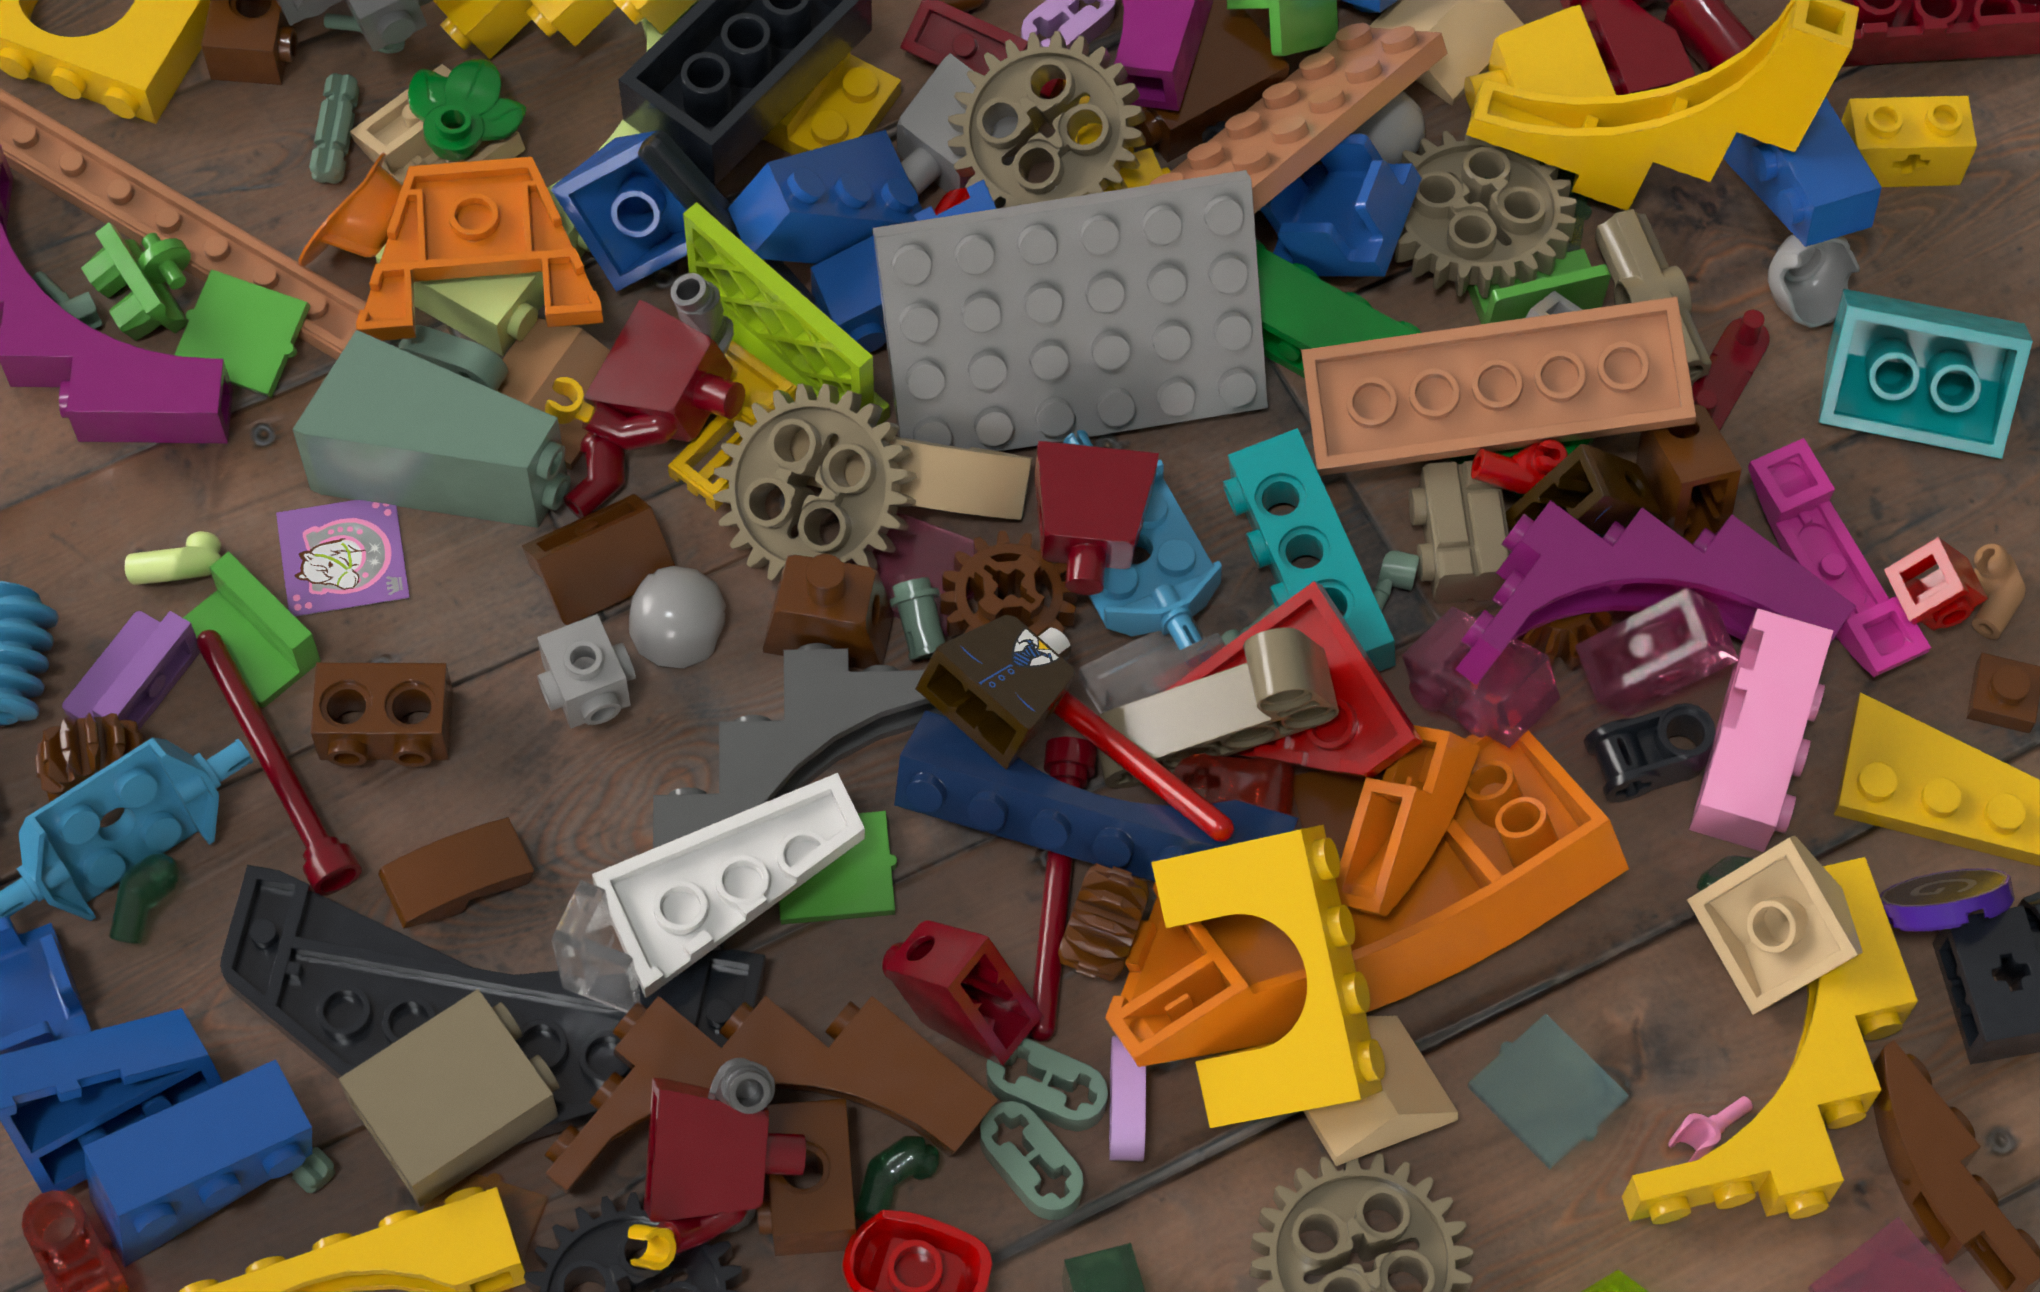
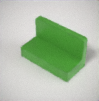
[1227,0,1338,56]
[1467,249,1611,324]
[183,551,321,707]

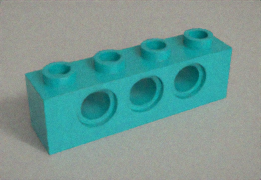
[1222,428,1396,672]

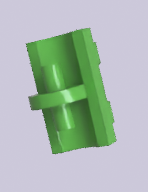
[81,222,191,341]

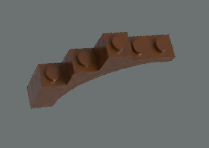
[544,996,998,1194]

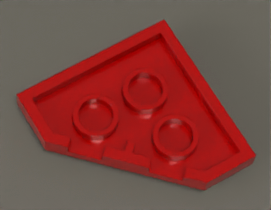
[1163,581,1423,778]

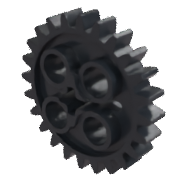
[524,1192,743,1292]

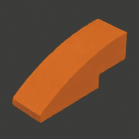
[1335,725,1480,917]

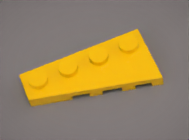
[1834,692,2040,867]

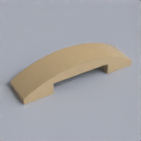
[790,429,1032,520]

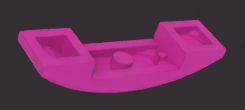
[1748,438,1931,677]

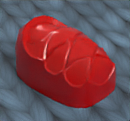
[842,1210,992,1292]

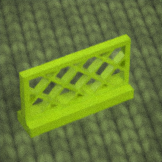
[683,202,890,426]

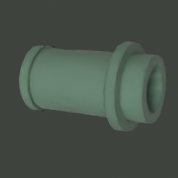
[890,577,945,662]

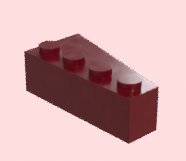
[1839,0,2040,66]

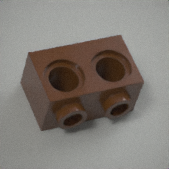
[311,662,453,767]

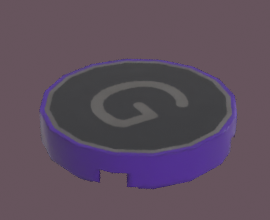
[1879,869,2015,931]

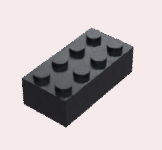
[618,0,872,186]

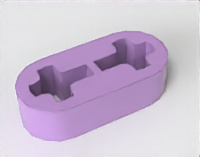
[1021,0,1116,49]
[1109,1036,1146,1162]

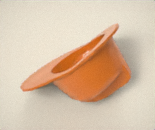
[298,152,403,267]

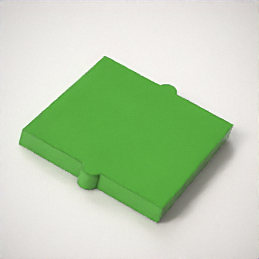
[174,269,311,398]
[779,811,897,925]

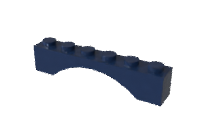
[894,710,1299,882]

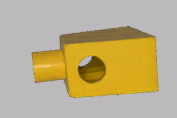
[1464,5,1616,111]

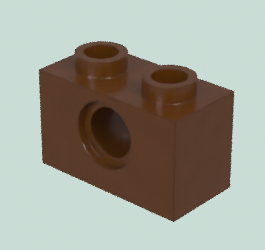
[201,0,298,85]
[757,1098,856,1256]

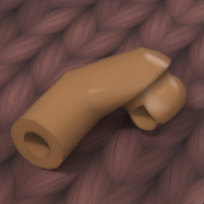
[1972,543,2026,639]

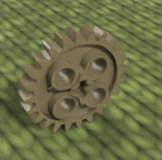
[947,31,1146,209]
[1394,128,1577,298]
[713,383,917,582]
[1249,1153,1473,1292]

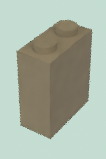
[338,989,560,1207]

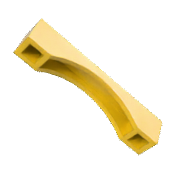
[179,1187,526,1292]

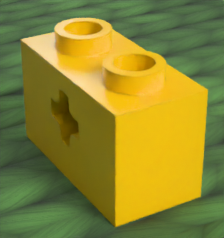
[1841,96,1977,187]

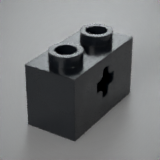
[1932,906,2040,1065]

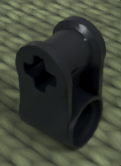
[1583,703,1716,803]

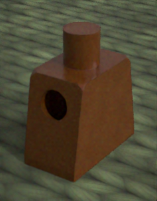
[1636,404,1742,544]
[763,554,893,669]

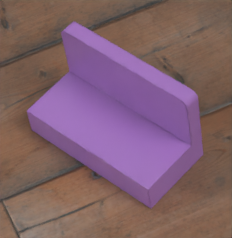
[62,611,200,730]

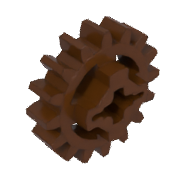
[940,531,1078,636]

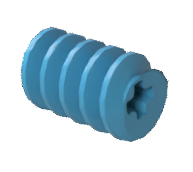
[0,581,59,726]

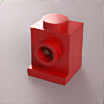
[1884,537,1988,631]

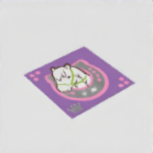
[276,500,410,617]

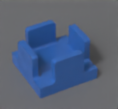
[1261,134,1422,277]
[0,917,93,1055]

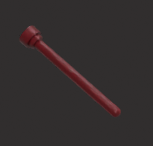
[197,629,362,896]
[1030,736,1097,1042]

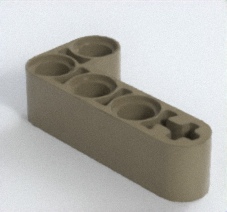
[1097,628,1339,788]

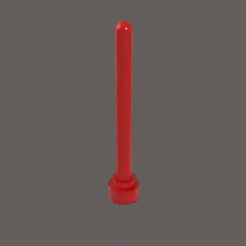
[1054,691,1234,842]

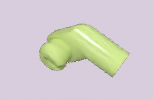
[125,531,221,585]

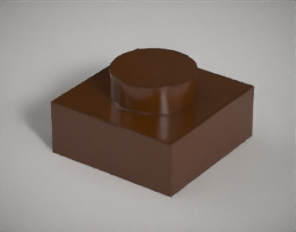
[1966,653,2040,733]

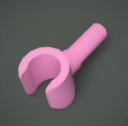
[1668,1096,1753,1162]

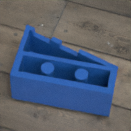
[1723,97,1882,247]
[728,130,923,264]
[810,179,997,353]
[0,1008,223,1201]
[83,1059,312,1268]

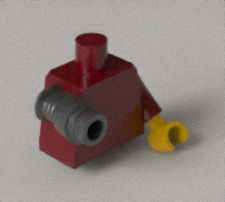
[545,273,745,450]
[628,1058,806,1270]

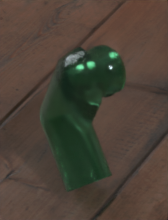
[109,854,179,944]
[855,1136,940,1222]

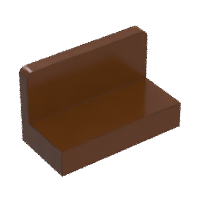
[522,493,675,625]

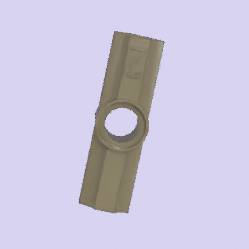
[1595,209,1712,386]

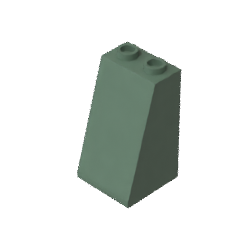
[293,330,571,528]

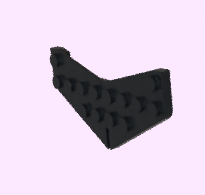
[220,865,766,1146]

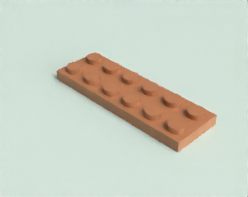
[1149,23,1448,214]
[1301,297,1696,476]

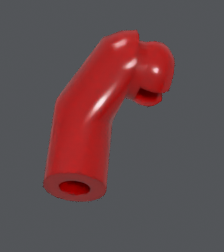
[1471,439,1568,494]

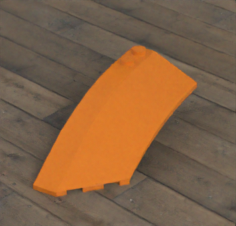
[1105,710,1629,1067]

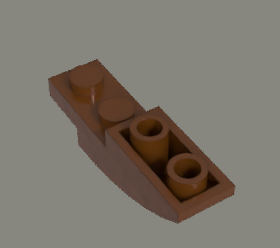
[1873,1040,2040,1292]

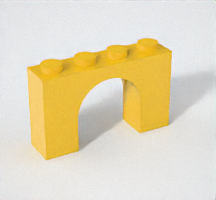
[0,0,210,124]
[1151,825,1385,1128]

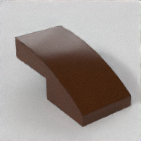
[378,817,534,929]

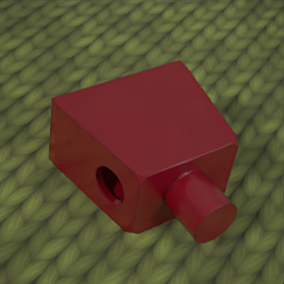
[1034,441,1159,595]
[882,920,1043,1066]

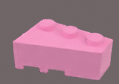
[1689,608,1833,852]

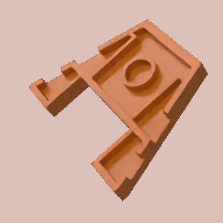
[356,157,604,341]

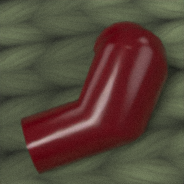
[564,432,625,519]

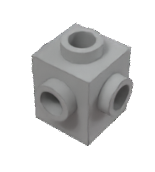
[537,614,636,729]

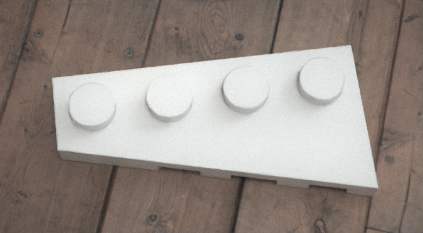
[592,773,865,998]

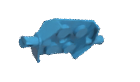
[1063,430,1222,660]
[0,737,253,921]

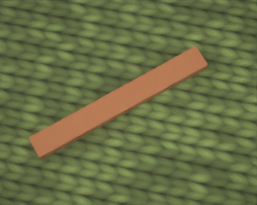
[0,88,366,360]

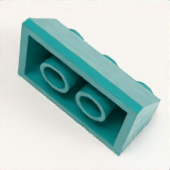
[1818,289,2033,459]

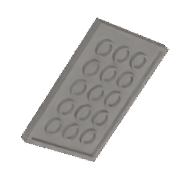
[873,170,1268,452]

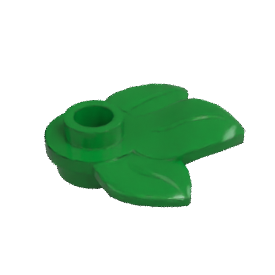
[408,59,526,161]

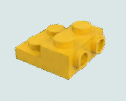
[763,53,901,155]

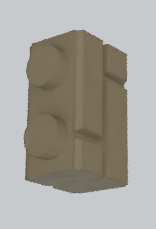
[1408,461,1511,604]

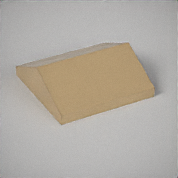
[1370,0,1524,106]
[1687,836,1863,1015]
[1303,1016,1458,1166]

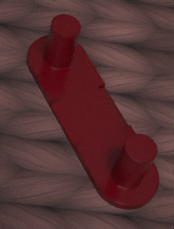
[1692,309,1770,431]

